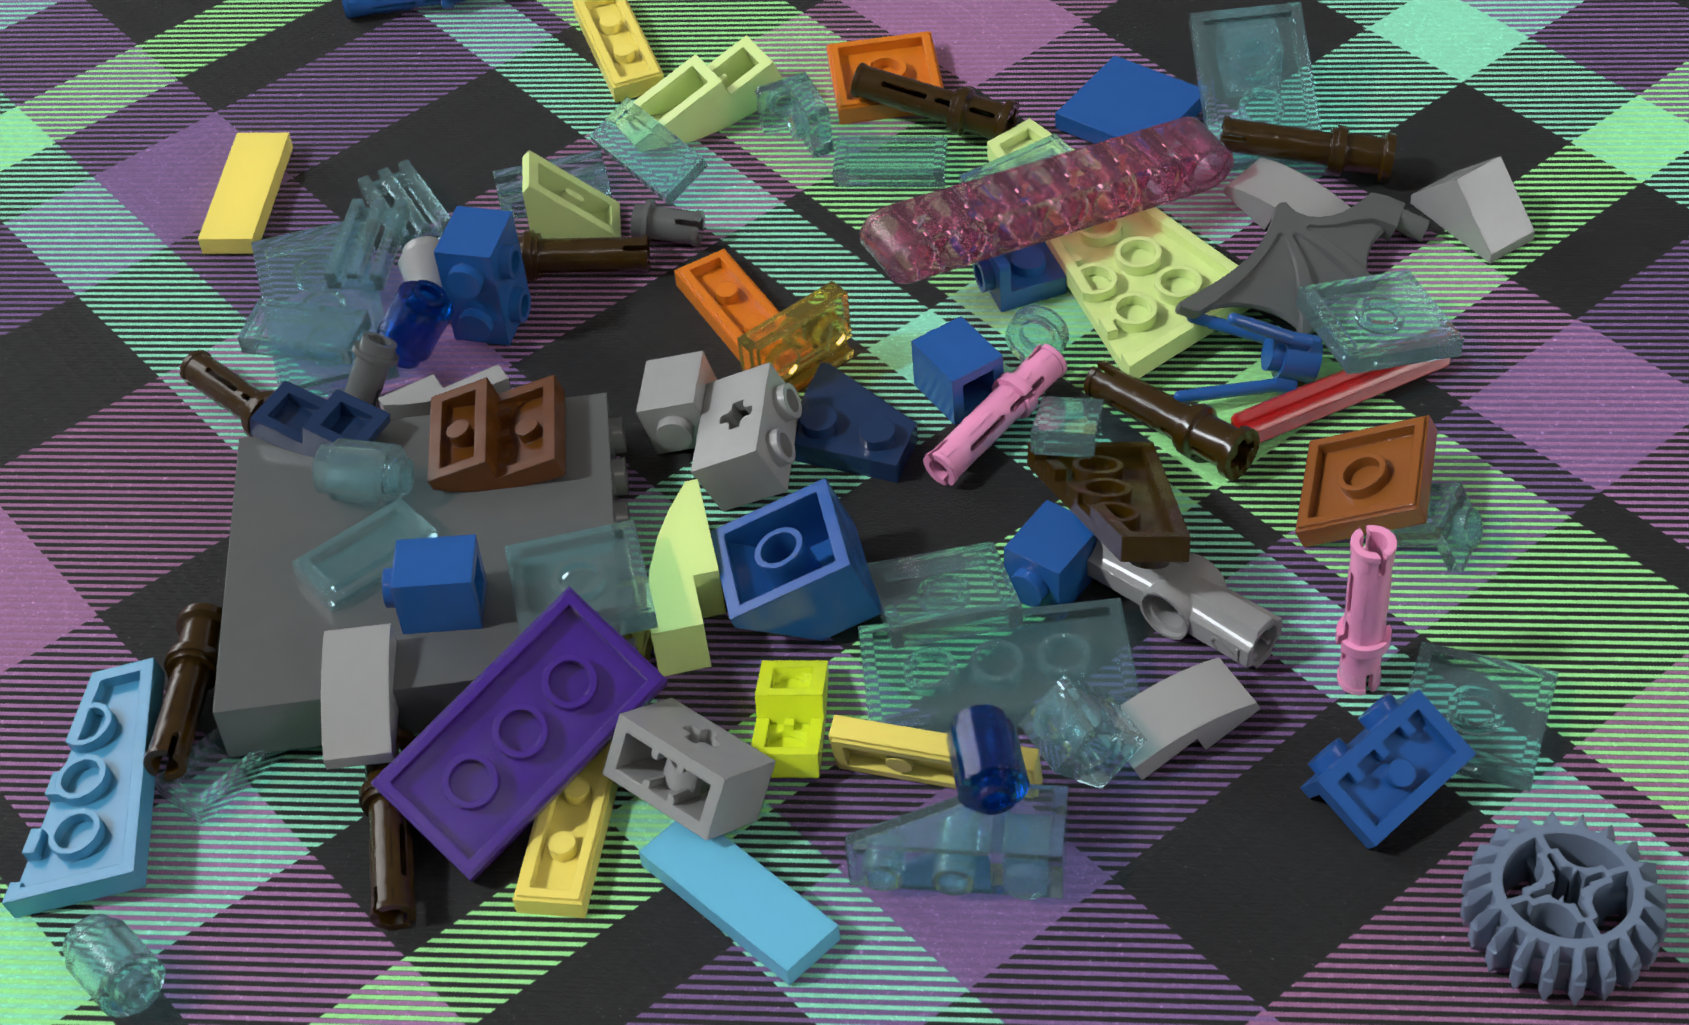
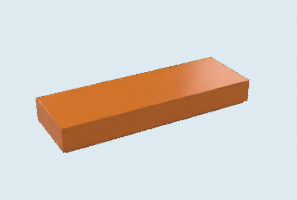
[674,249,811,375]

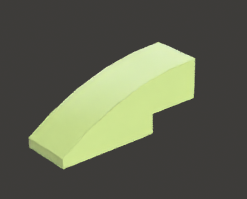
[610,35,789,154]
[647,479,726,677]

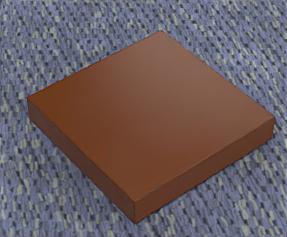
[1295,415,1438,547]

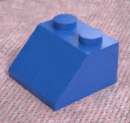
[710,478,881,640]

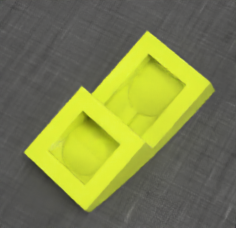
[751,660,829,778]

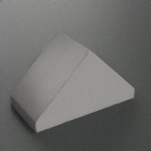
[1410,156,1535,263]

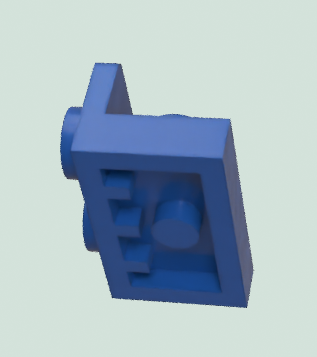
[952,197,1067,312]
[1300,689,1476,849]

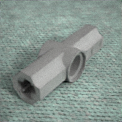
[1087,539,1282,669]

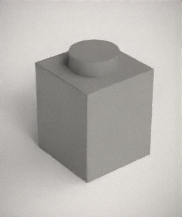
[636,351,717,454]

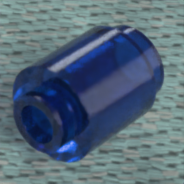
[377,280,454,369]
[946,704,1029,815]

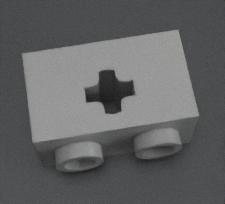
[691,362,802,511]
[603,698,776,841]

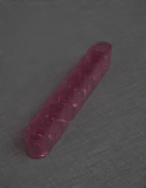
[859,116,1234,284]

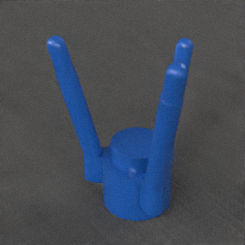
[1174,313,1323,402]

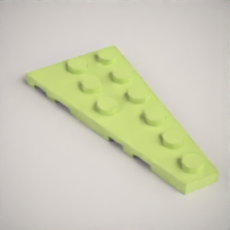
[987,118,1249,379]

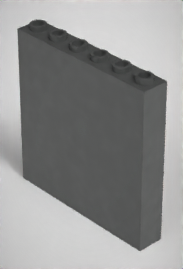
[213,393,638,757]

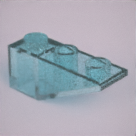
[845,782,1069,900]

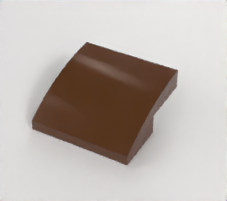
[427,374,566,492]

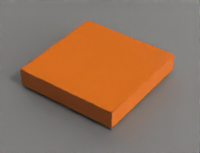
[826,31,944,125]

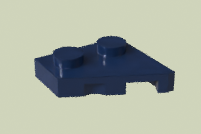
[794,362,918,483]

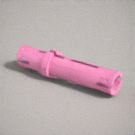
[923,344,1067,486]
[1335,525,1397,696]

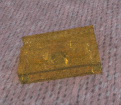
[737,281,854,391]

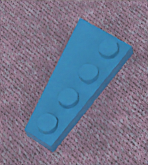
[2,657,165,918]

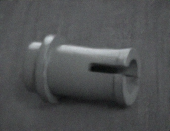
[630,199,705,247]
[344,332,399,408]

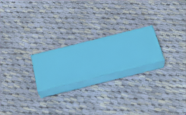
[639,821,841,986]

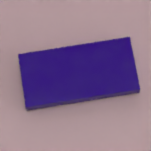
[371,587,668,883]

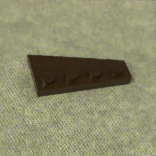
[1027,442,1191,569]

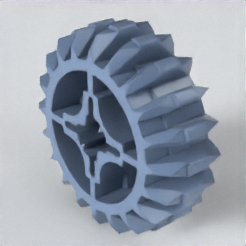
[1460,811,1668,1006]

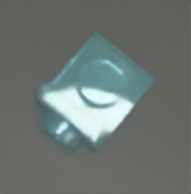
[755,72,834,158]
[1390,482,1483,572]

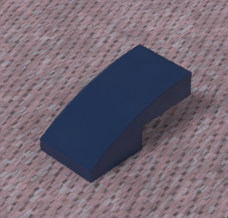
[250,380,391,462]

